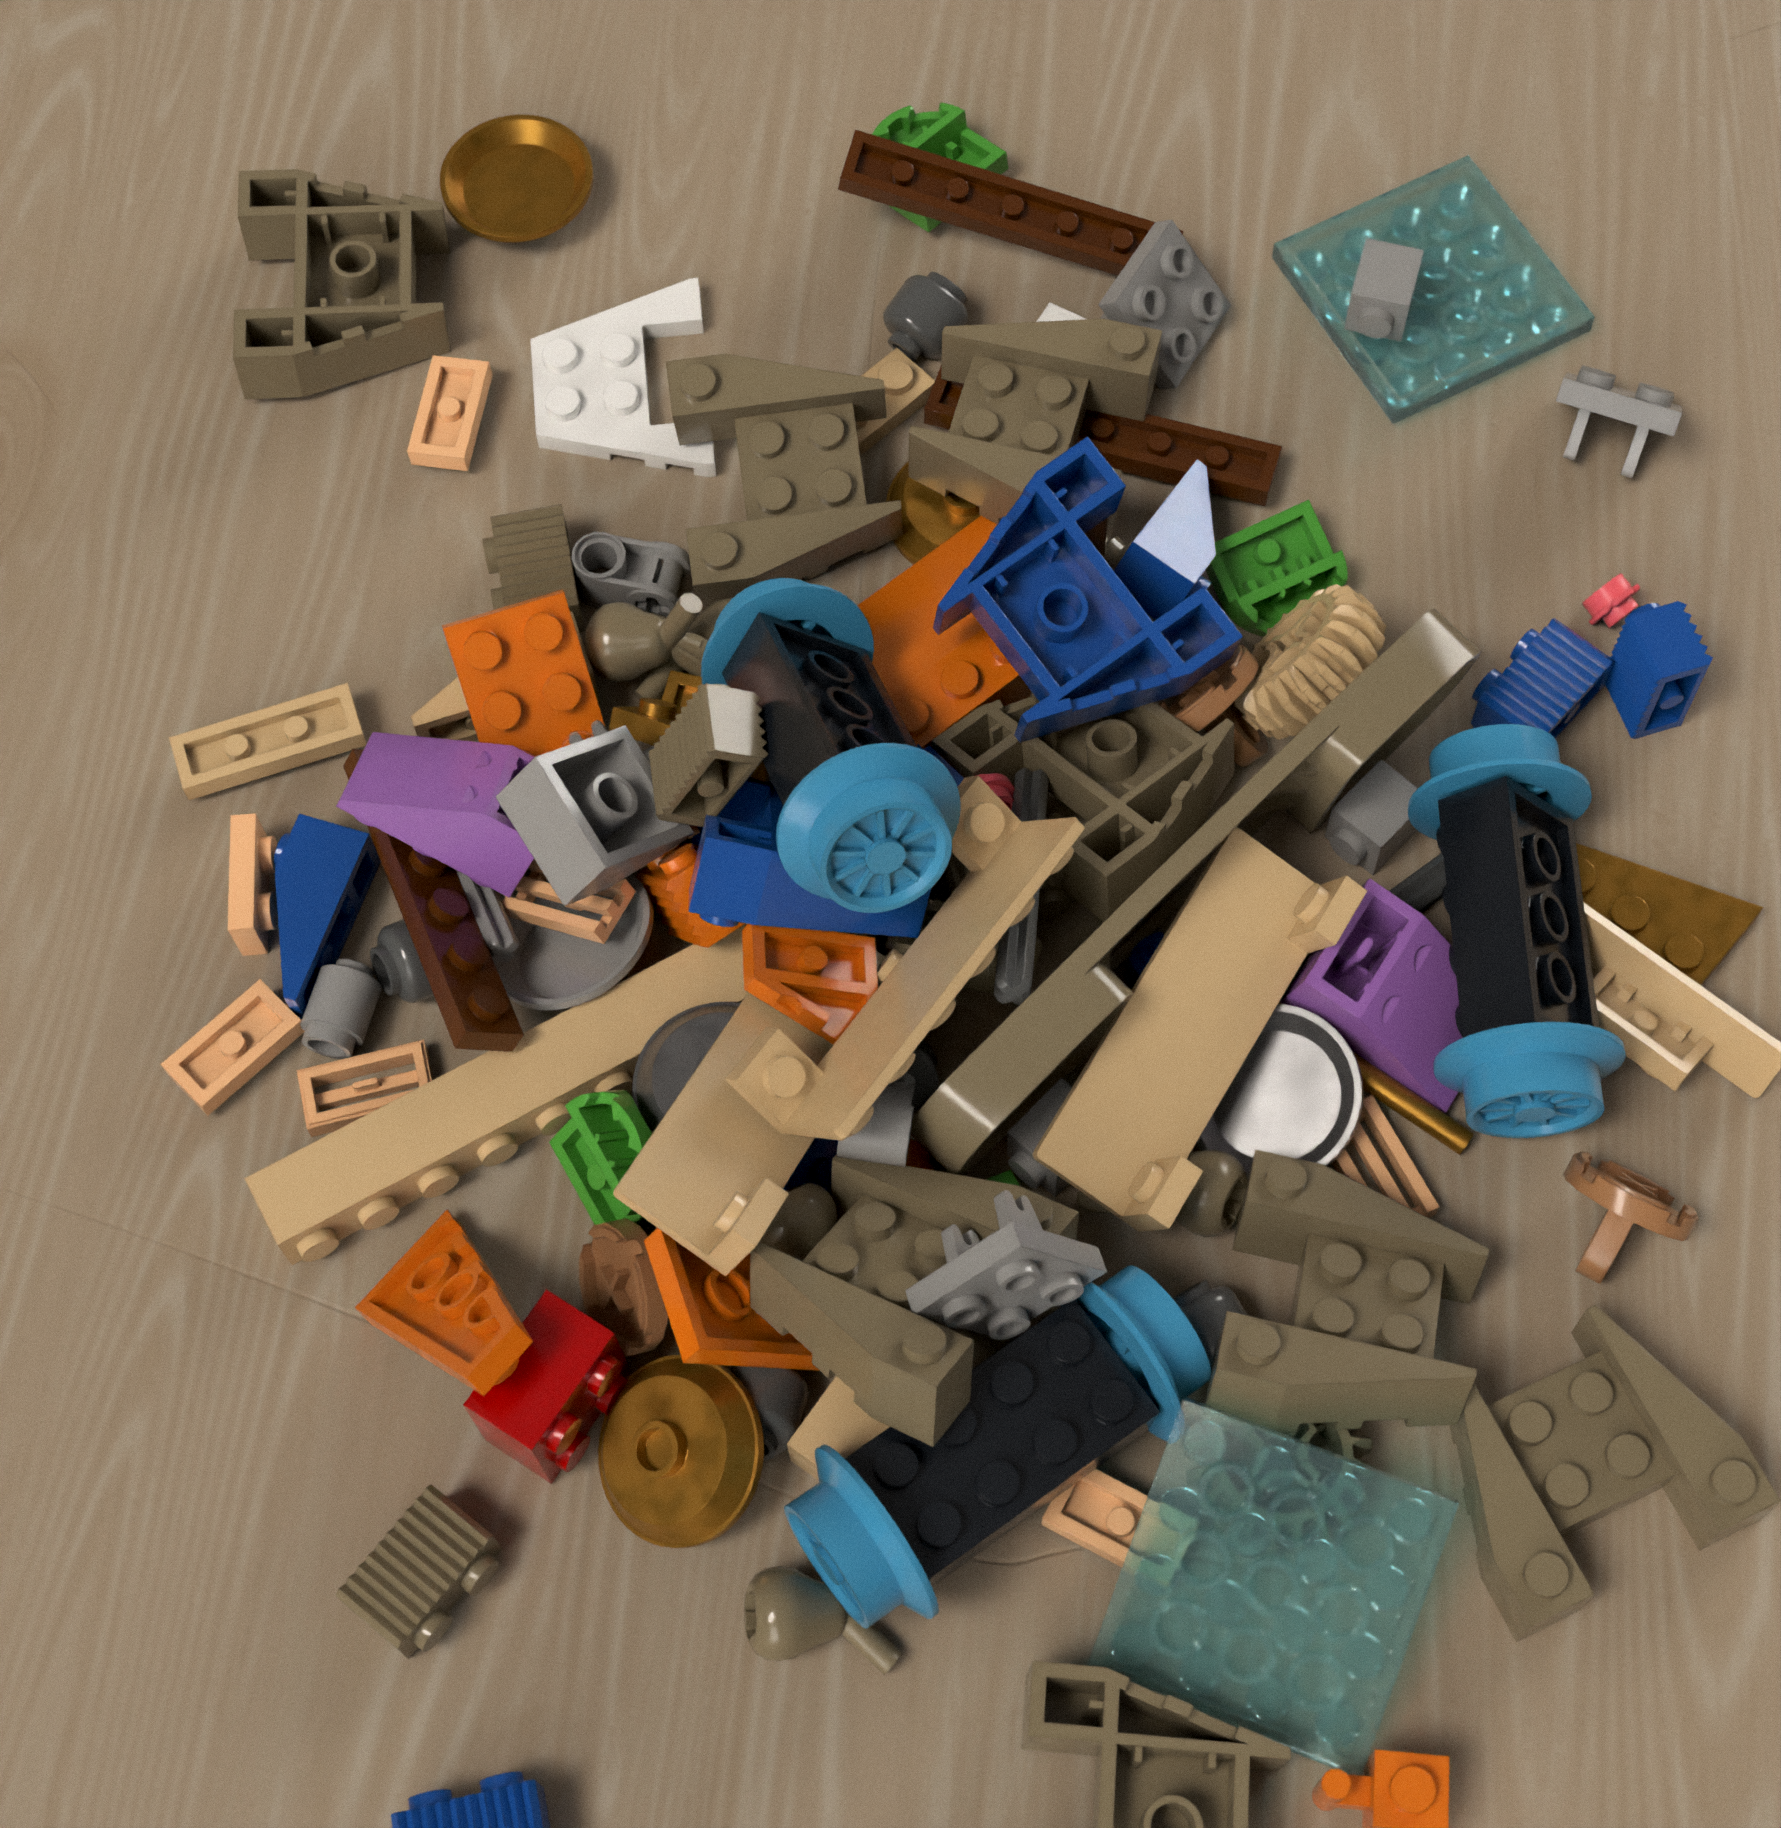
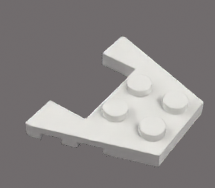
[530,278,717,477]

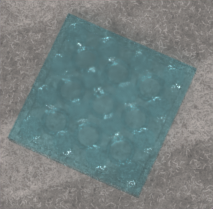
[1272,155,1595,424]
[1087,1396,1459,1775]

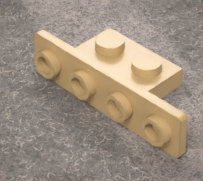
[1584,903,1781,1098]

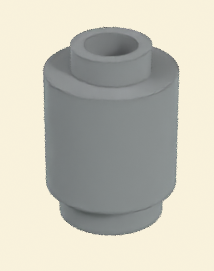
[300,959,382,1059]

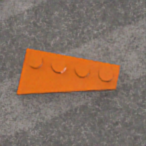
[355,1209,533,1396]

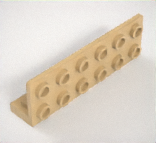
[725,776,1085,1141]
[1033,828,1368,1232]
[613,932,911,1276]

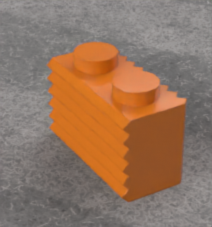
[637,842,746,948]

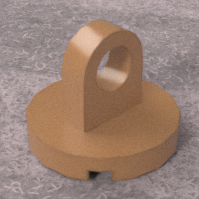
[1158,645,1268,767]
[1563,1152,1699,1284]
[579,1218,668,1356]

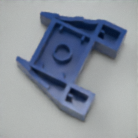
[933,436,1243,742]
[689,777,931,938]

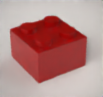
[463,1289,631,1484]

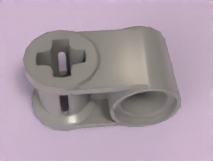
[572,532,691,617]
[837,1073,916,1167]

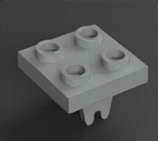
[1098,220,1231,389]
[1556,365,1682,478]
[905,1190,1107,1340]

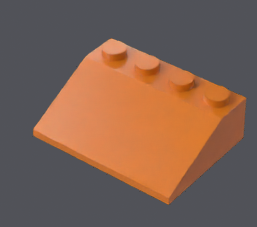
[857,516,1031,749]

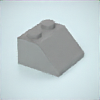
[496,725,694,906]

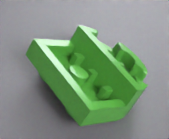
[872,103,1009,233]
[1206,500,1348,637]
[549,1090,652,1231]

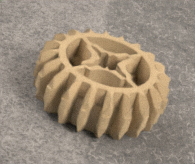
[1234,584,1386,740]

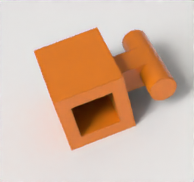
[1312,1749,1450,1828]

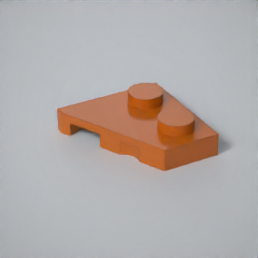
[742,924,878,1045]

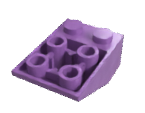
[336,732,534,897]
[1280,878,1463,1113]

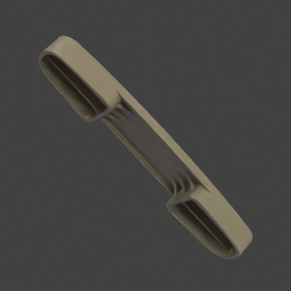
[911,609,1482,1176]

